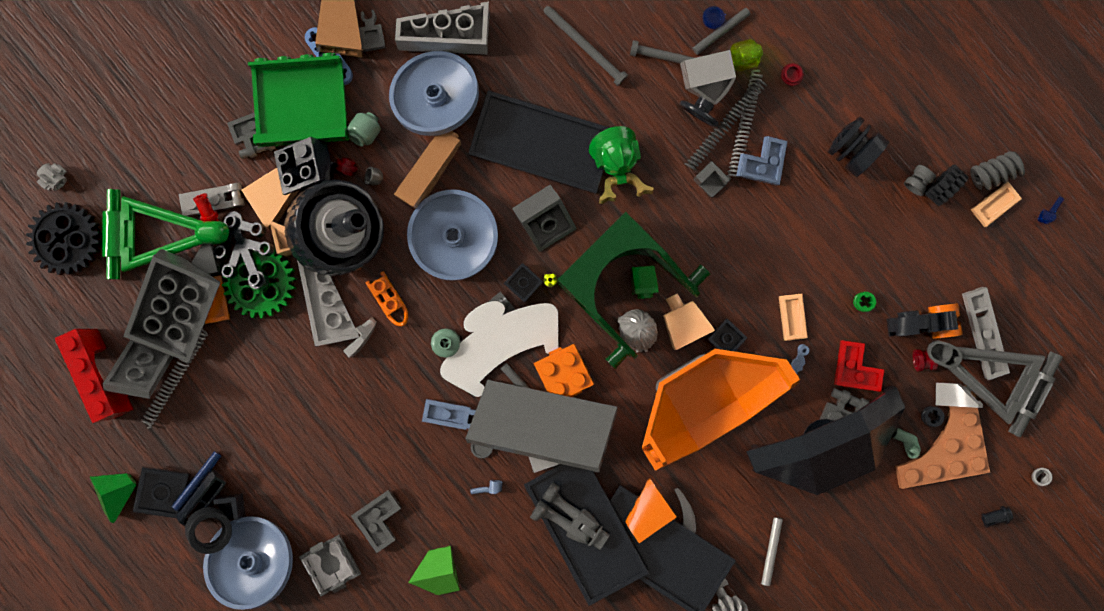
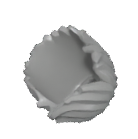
[618,309,658,352]

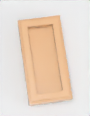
[971,182,1022,227]
[779,294,808,341]

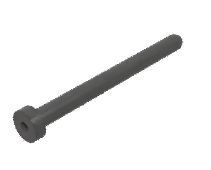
[544,6,628,86]
[630,40,736,73]

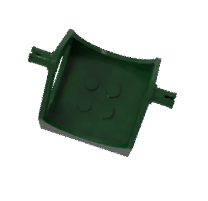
[557,212,711,369]

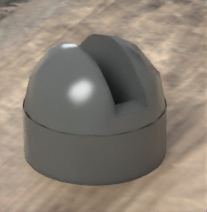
[364,167,383,186]

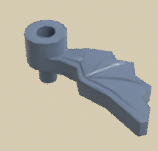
[791,344,809,374]

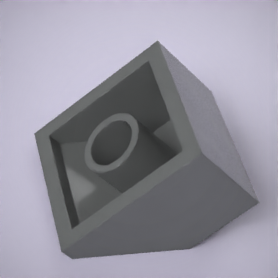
[512,185,577,252]

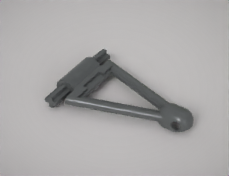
[927,340,1063,437]

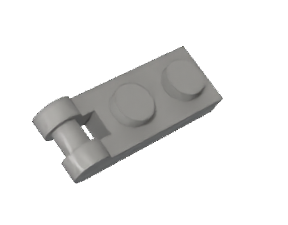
[179,183,245,217]

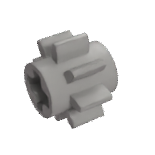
[37,163,67,191]

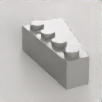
[395,1,490,55]

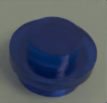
[702,6,725,29]

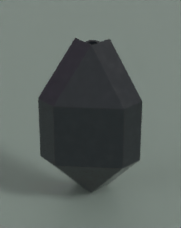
[746,385,905,495]

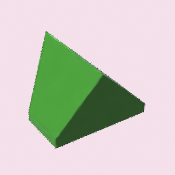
[408,546,460,595]

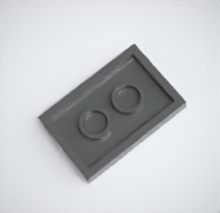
[103,339,174,399]

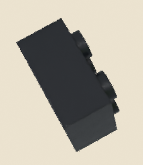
[503,263,543,303]
[706,319,747,352]

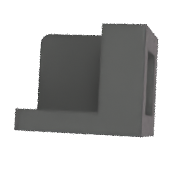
[693,161,730,198]

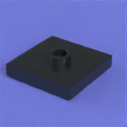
[133,466,189,518]

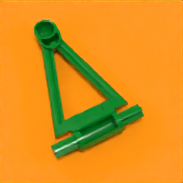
[102,189,229,280]

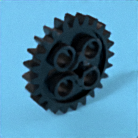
[26,202,102,275]

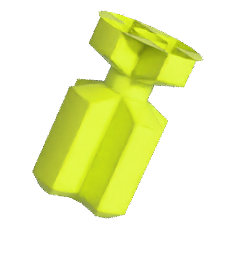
[544,273,557,287]

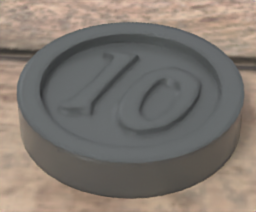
[471,444,493,458]

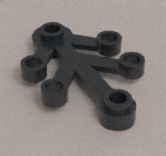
[214,211,274,290]

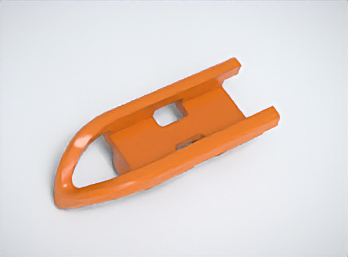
[365,271,408,327]

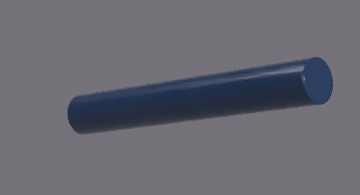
[172,451,221,512]

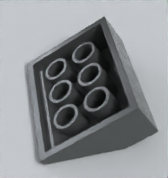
[123,249,221,362]

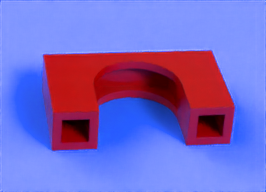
[55,329,134,423]

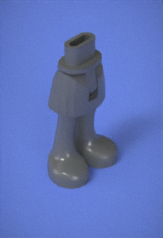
[530,482,610,550]

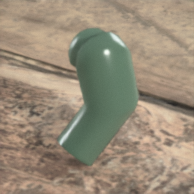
[893,428,921,459]

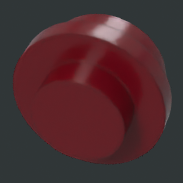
[781,63,804,86]
[336,157,358,176]

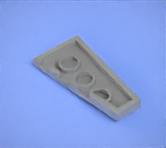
[297,260,359,347]

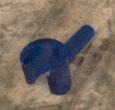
[1038,197,1064,224]

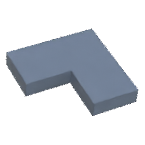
[736,136,787,185]

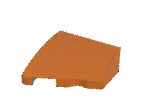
[625,479,676,543]

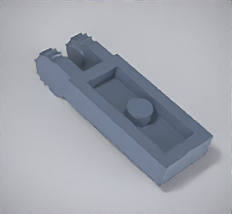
[422,399,476,430]

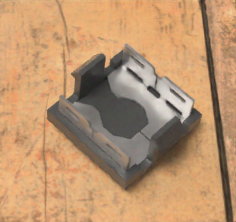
[299,534,361,596]

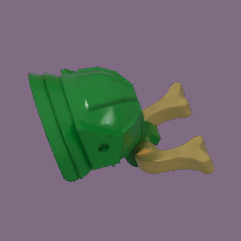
[589,126,654,204]

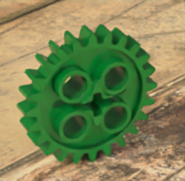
[222,246,297,318]

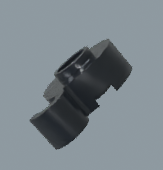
[886,310,958,337]

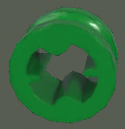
[853,292,876,312]

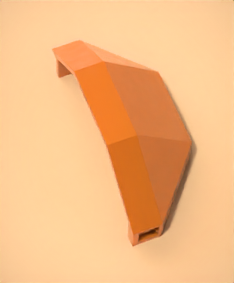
[642,349,800,471]

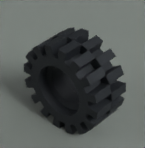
[925,165,969,206]

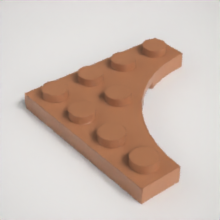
[895,385,990,489]

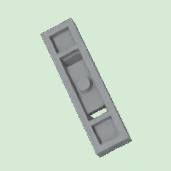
[962,287,1010,380]

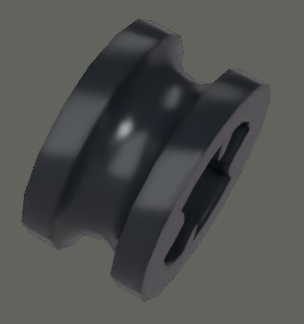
[921,406,945,427]

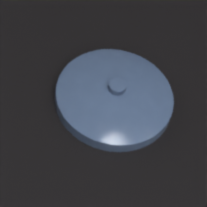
[389,51,479,136]
[407,190,498,281]
[203,517,293,610]

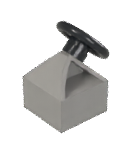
[679,50,736,127]

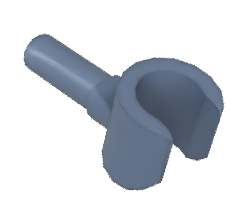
[471,480,502,494]

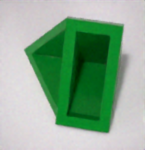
[90,473,137,523]

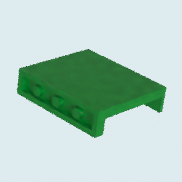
[248,53,349,148]

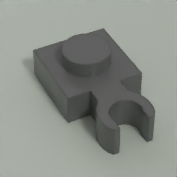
[359,10,386,52]

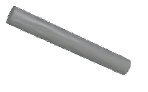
[761,517,783,586]

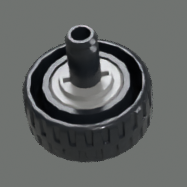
[284,180,384,276]

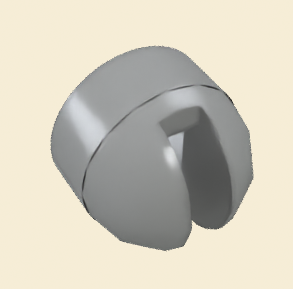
[1032,468,1052,486]

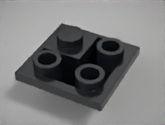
[274,137,331,195]

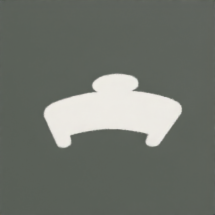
[440,301,558,397]

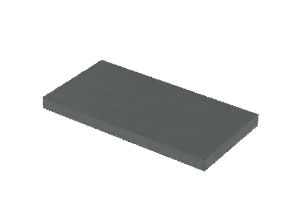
[465,380,618,472]

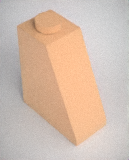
[242,168,299,230]

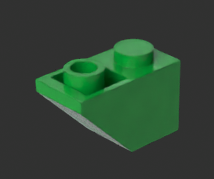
[630,266,659,299]

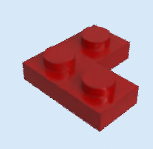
[834,340,884,392]

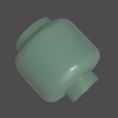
[347,112,381,147]
[431,328,461,358]

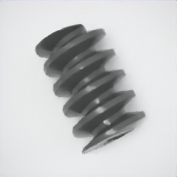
[970,151,1025,191]

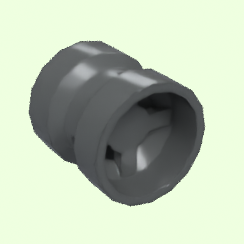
[904,165,936,196]

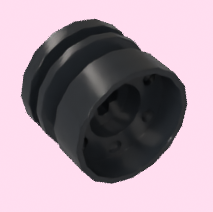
[827,116,890,177]

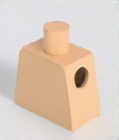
[663,293,715,350]

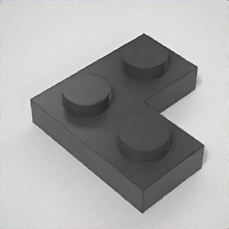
[351,489,402,553]

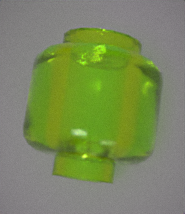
[730,39,763,71]

